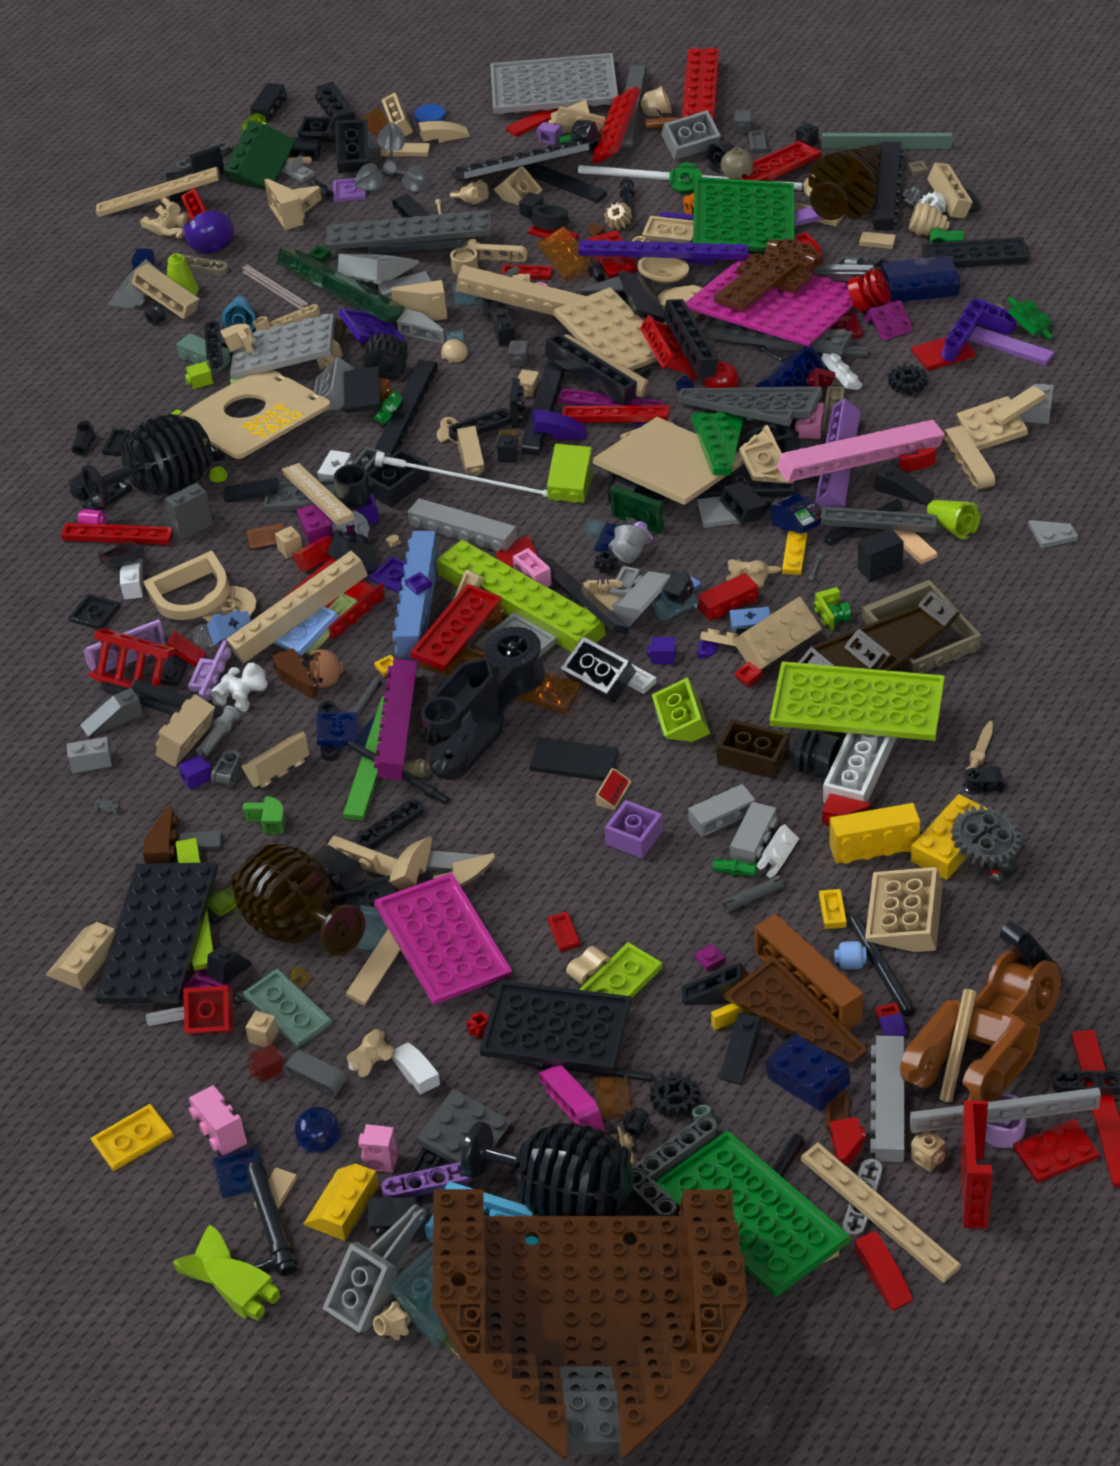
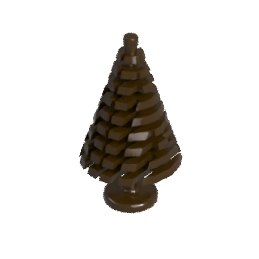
[808,144,882,220]

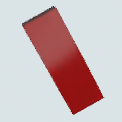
[854,1231,913,1311]

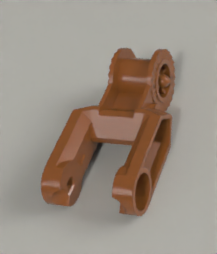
[900,950,1061,1102]

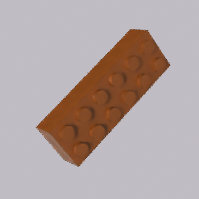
[754,914,863,1030]

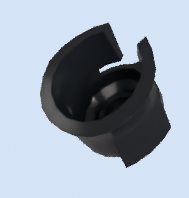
[570,120,600,152]

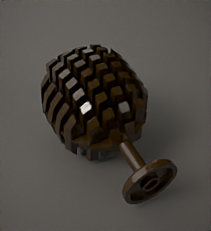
[231,842,366,956]

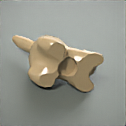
[726,559,782,589]
[347,1029,394,1078]

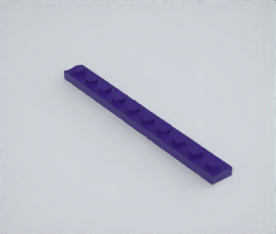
[578,240,749,260]

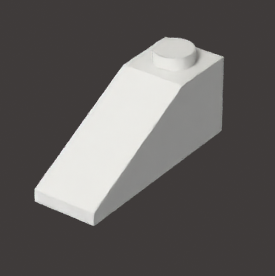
[120,558,143,600]

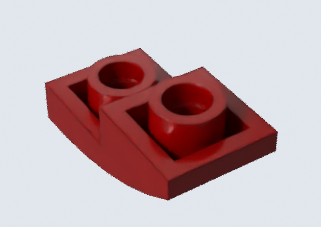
[899,448,936,472]

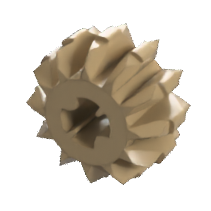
[604,201,633,231]

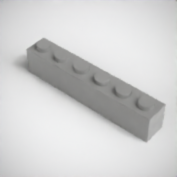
[408,498,517,551]
[871,1036,904,1162]

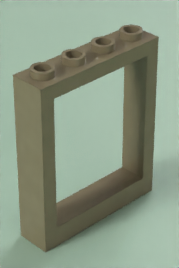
[862,580,981,674]

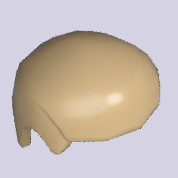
[441,339,468,363]

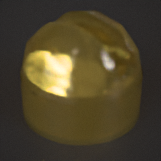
[290,967,309,986]

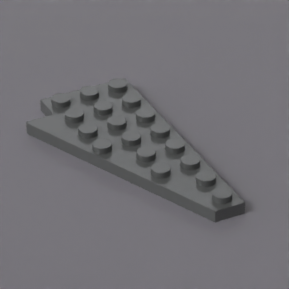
[677,387,822,426]

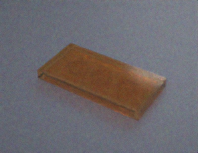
[536,226,593,282]

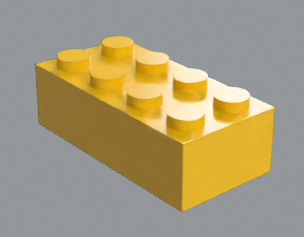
[911,794,988,880]
[830,803,920,864]

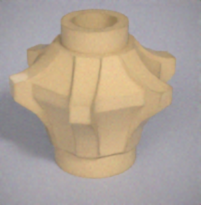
[373,1301,411,1340]

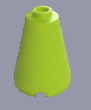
[167,253,199,296]
[927,500,981,539]

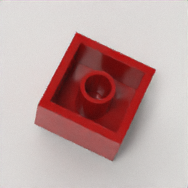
[183,986,234,1035]

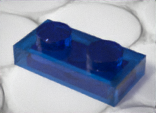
[595,523,621,552]

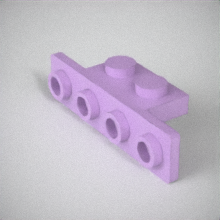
[188,640,231,702]

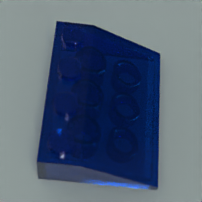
[881,255,960,302]

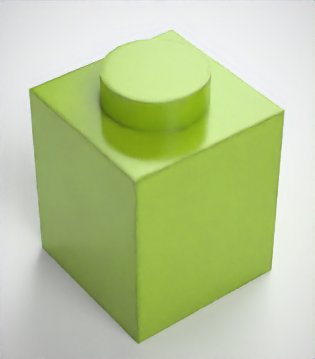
[185,361,213,389]

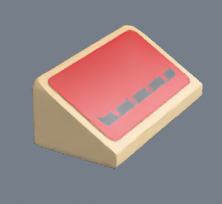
[596,768,632,811]

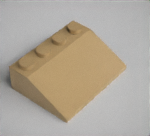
[865,867,943,952]

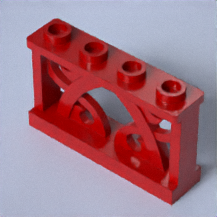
[640,315,698,380]

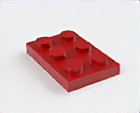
[1013,1119,1100,1183]

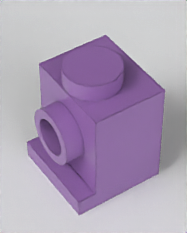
[537,122,563,144]

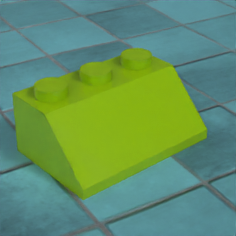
[652,677,711,742]

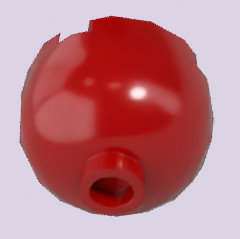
[703,362,739,388]

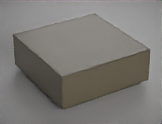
[907,160,929,176]

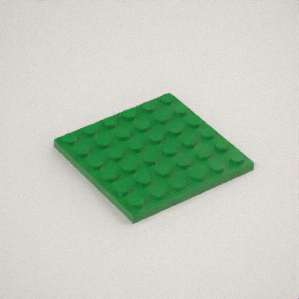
[693,177,794,253]

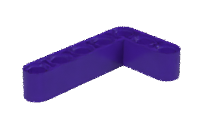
[941,298,1017,362]

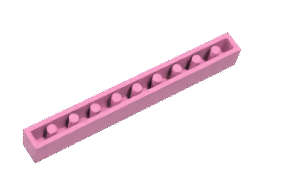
[777,420,945,482]

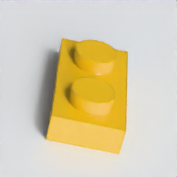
[819,889,846,929]

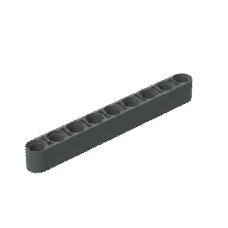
[620,65,646,149]

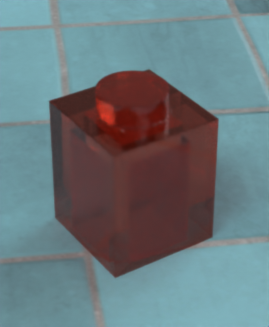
[248,1044,284,1083]

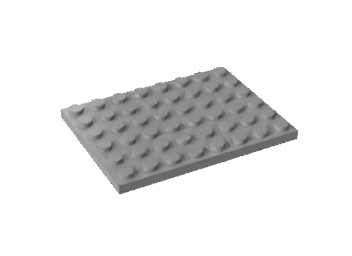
[490,53,618,114]

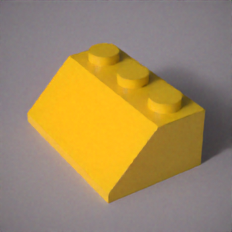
[304,1163,379,1241]

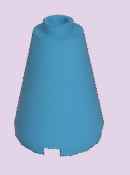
[222,296,256,331]

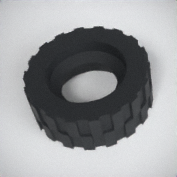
[531,204,568,230]

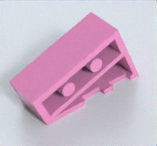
[188,1085,247,1156]

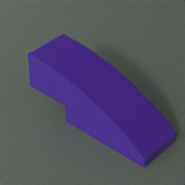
[532,409,587,440]

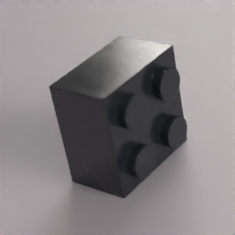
[858,528,904,582]

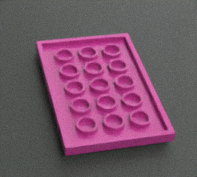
[374,873,512,1005]

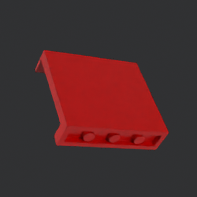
[281,558,385,639]
[960,1100,992,1228]

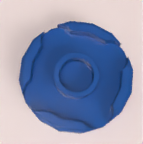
[414,104,445,123]

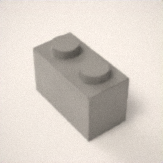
[67,737,112,773]

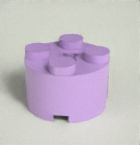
[985,1093,1027,1148]

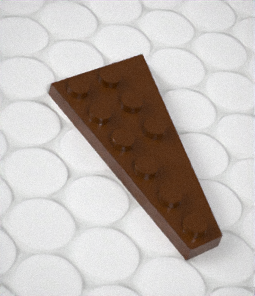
[724,956,868,1066]

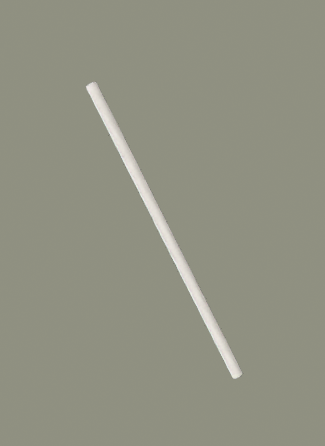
[578,165,803,191]

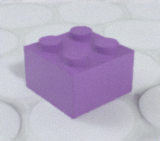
[604,800,663,859]

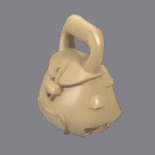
[450,179,489,204]

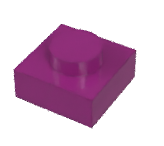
[694,944,725,971]

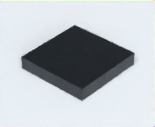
[189,145,225,175]
[68,594,121,630]

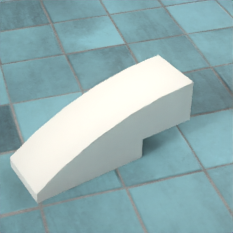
[391,1042,440,1095]

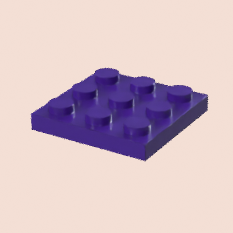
[338,308,405,343]

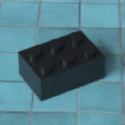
[335,119,369,173]
[367,448,430,507]
[561,637,637,703]

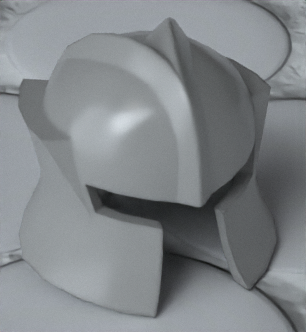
[608,525,650,563]

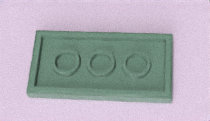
[243,968,333,1048]

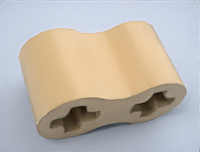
[566,946,611,986]

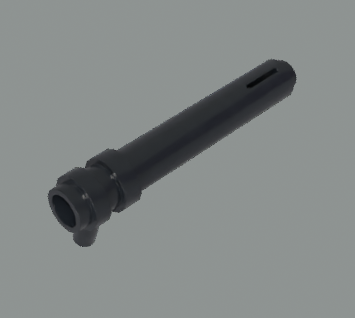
[246,1162,298,1277]

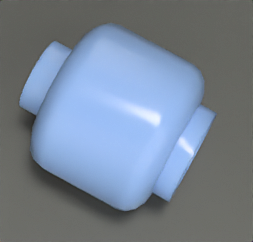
[834,941,866,970]

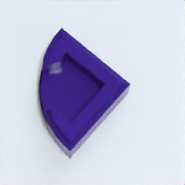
[697,641,719,659]

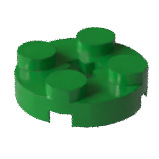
[669,163,702,194]
[374,390,403,425]

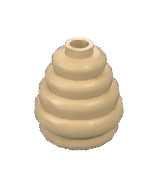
[909,202,950,236]

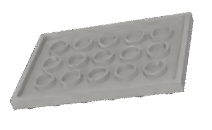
[230,313,335,380]

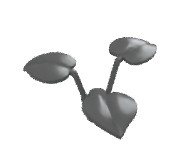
[355,122,430,192]

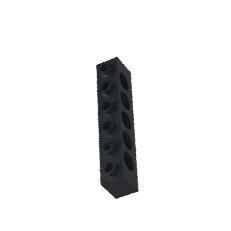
[663,299,718,378]

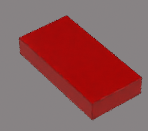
[165,631,207,668]
[547,911,580,952]

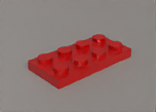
[586,231,639,279]

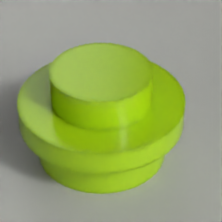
[209,466,228,483]

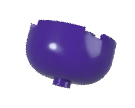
[183,210,234,253]

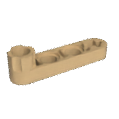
[467,239,528,262]
[253,304,321,331]

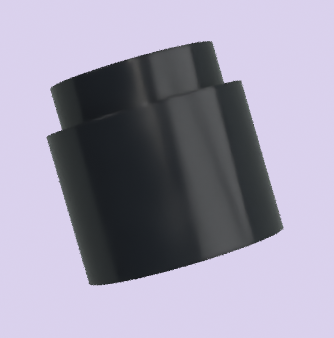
[334,464,370,509]

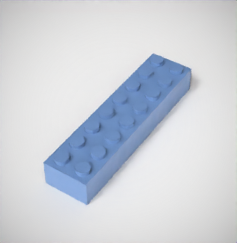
[392,531,439,663]

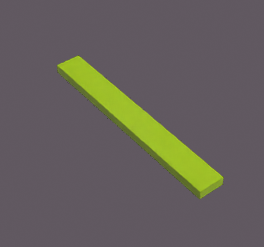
[176,838,213,971]

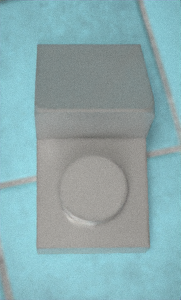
[282,155,315,182]

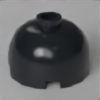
[706,141,735,174]

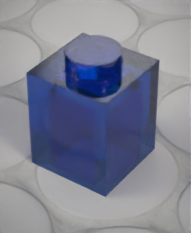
[131,248,156,270]

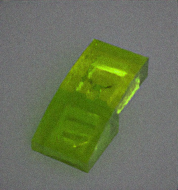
[208,886,238,917]

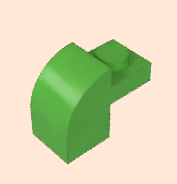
[243,797,286,834]

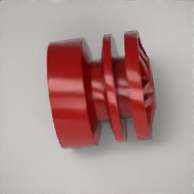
[848,268,891,313]

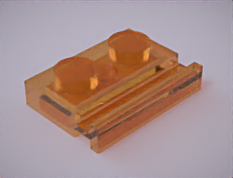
[594,1075,630,1119]

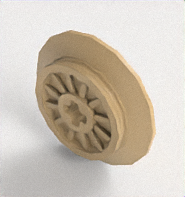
[202,586,257,622]

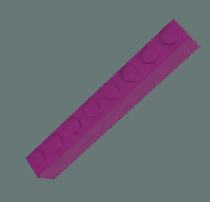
[374,658,417,781]

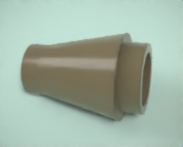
[403,758,430,778]

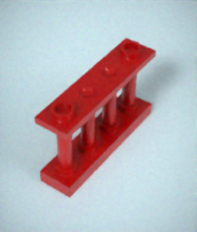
[87,628,175,688]

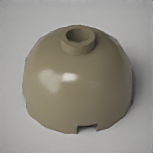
[721,147,754,178]

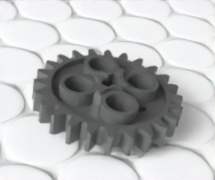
[951,805,1022,868]

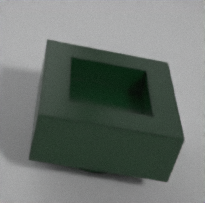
[308,245,332,264]

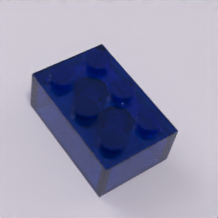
[766,1034,850,1111]

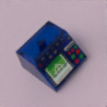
[771,494,822,533]

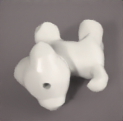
[210,663,268,712]

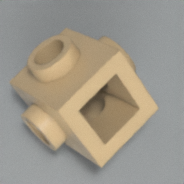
[911,1131,946,1172]

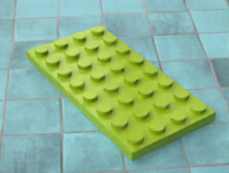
[770,662,945,741]

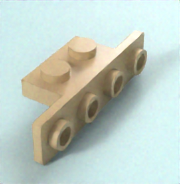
[327,836,398,877]

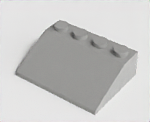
[338,254,419,284]

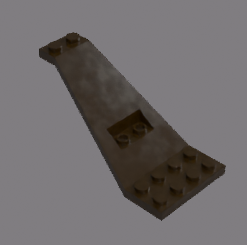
[798,590,960,671]

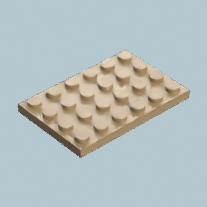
[553,287,658,371]

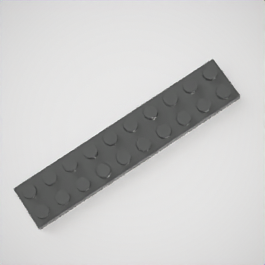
[326,210,492,250]

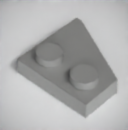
[1028,520,1078,548]

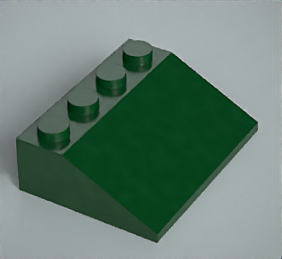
[223,120,296,190]

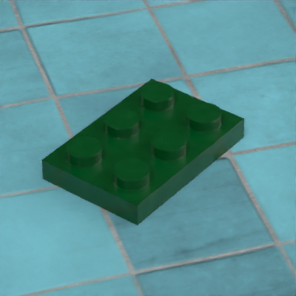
[610,485,664,534]

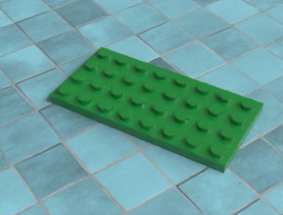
[655,1130,851,1298]

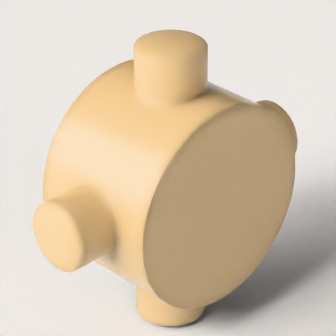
[386,535,402,548]

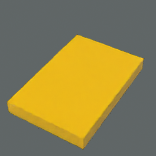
[91,1104,173,1172]

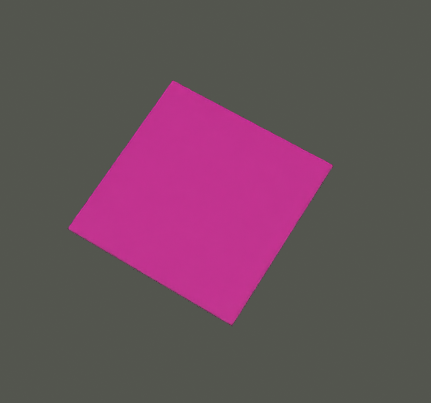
[685,254,854,347]

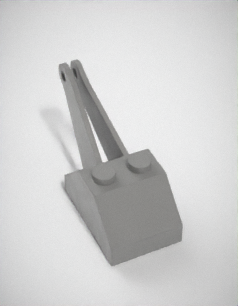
[322,1204,427,1333]

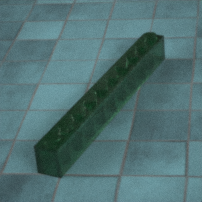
[276,247,404,322]

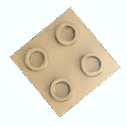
[584,579,623,611]

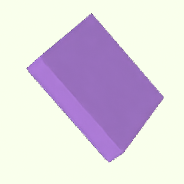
[333,178,366,202]

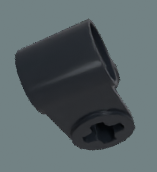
[963,766,1005,794]

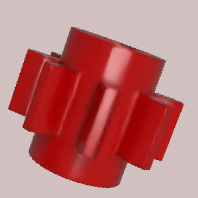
[466,1012,490,1040]

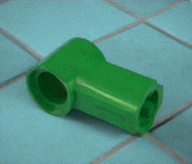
[929,227,964,243]

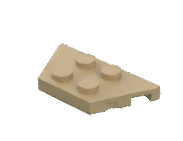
[739,425,794,484]

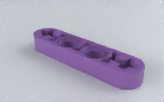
[382,1162,472,1198]

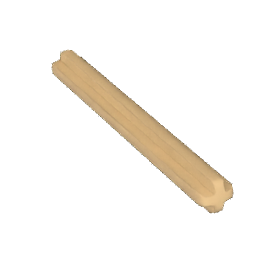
[940,989,976,1103]

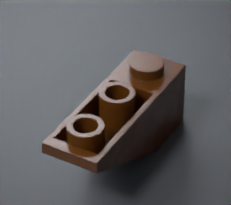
[272,648,317,699]
[143,806,179,863]

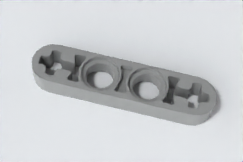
[843,1159,882,1240]

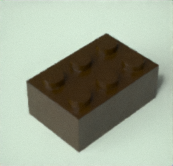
[716,719,789,779]

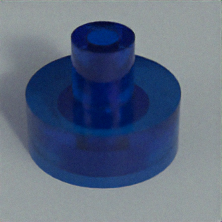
[676,376,694,392]

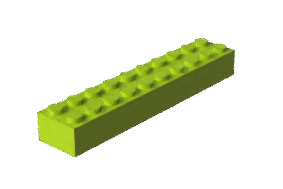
[436,540,605,652]

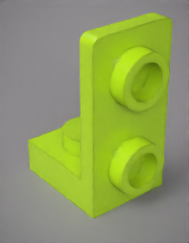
[813,587,840,631]

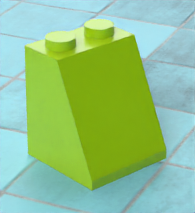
[547,444,593,503]

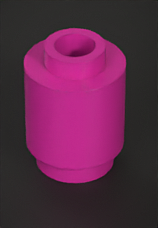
[78,509,107,524]

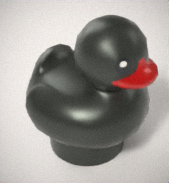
[990,859,1017,885]

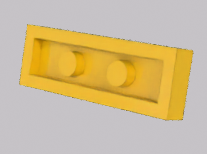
[782,531,807,575]

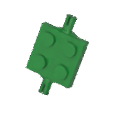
[1006,295,1054,341]

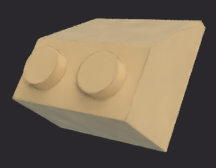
[494,165,542,205]

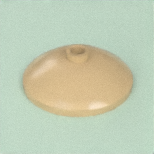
[638,257,689,284]

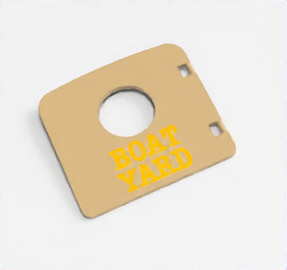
[180,370,330,459]

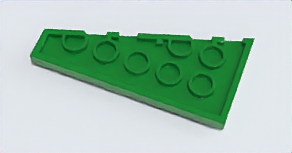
[691,412,744,475]

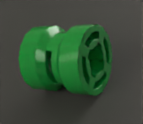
[828,602,851,624]

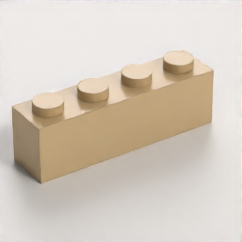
[927,162,973,218]
[131,263,199,319]

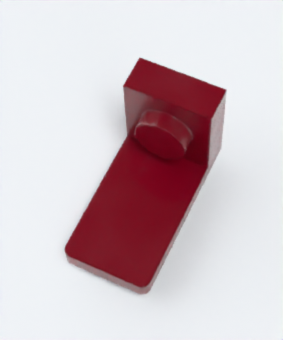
[807,367,835,387]

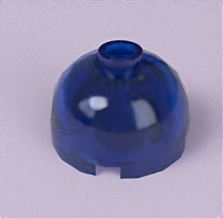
[294,1107,341,1153]

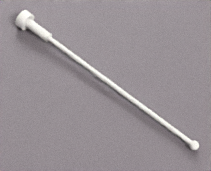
[375,451,548,497]

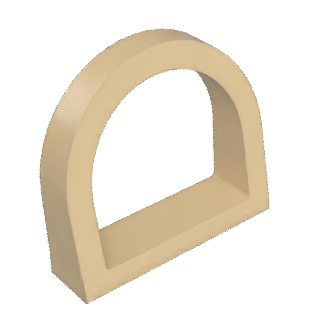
[143,550,230,620]

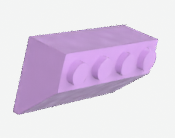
[83,619,166,672]

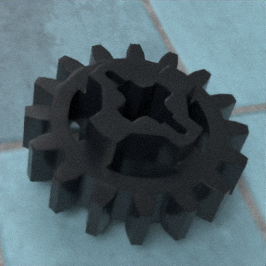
[888,364,927,395]
[650,1071,700,1118]

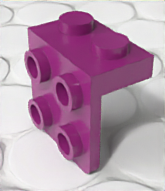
[864,300,913,341]

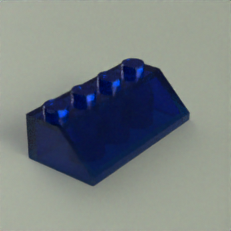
[755,345,829,387]

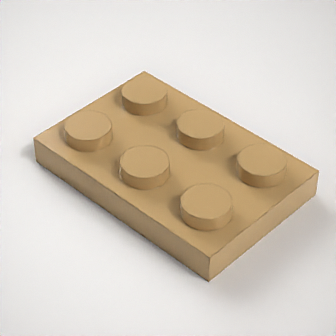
[642,216,693,243]

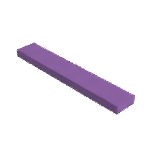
[950,325,1054,366]

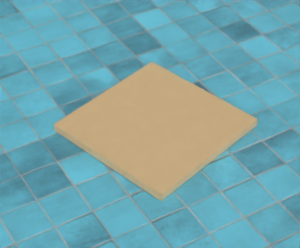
[593,417,745,505]

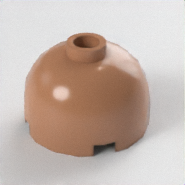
[310,649,343,689]

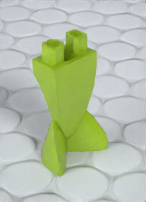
[173,1225,281,1321]

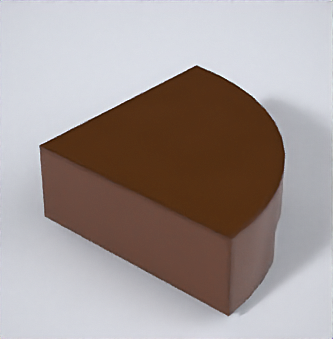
[589,222,605,237]

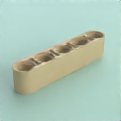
[943,425,995,490]

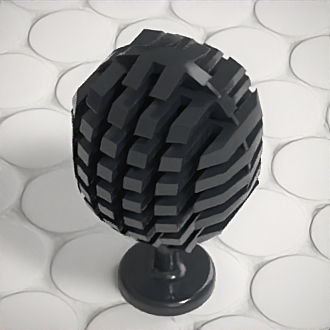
[81,414,213,507]
[461,1121,634,1216]

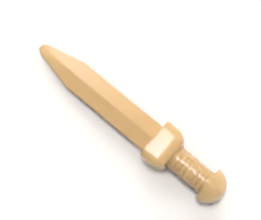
[966,721,993,777]

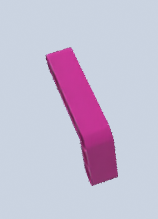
[539,1065,606,1133]

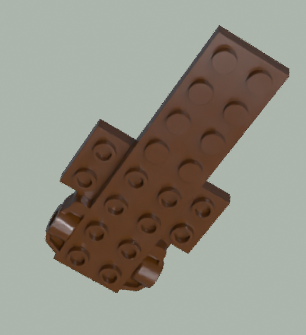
[714,239,820,312]

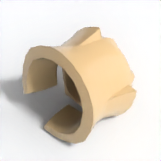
[641,86,672,116]

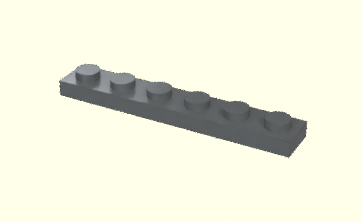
[821,507,937,533]

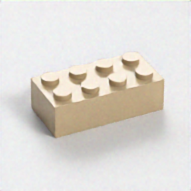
[732,596,822,670]

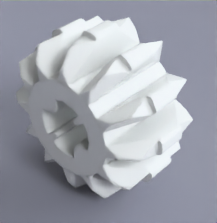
[918,191,947,213]

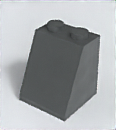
[163,483,213,540]

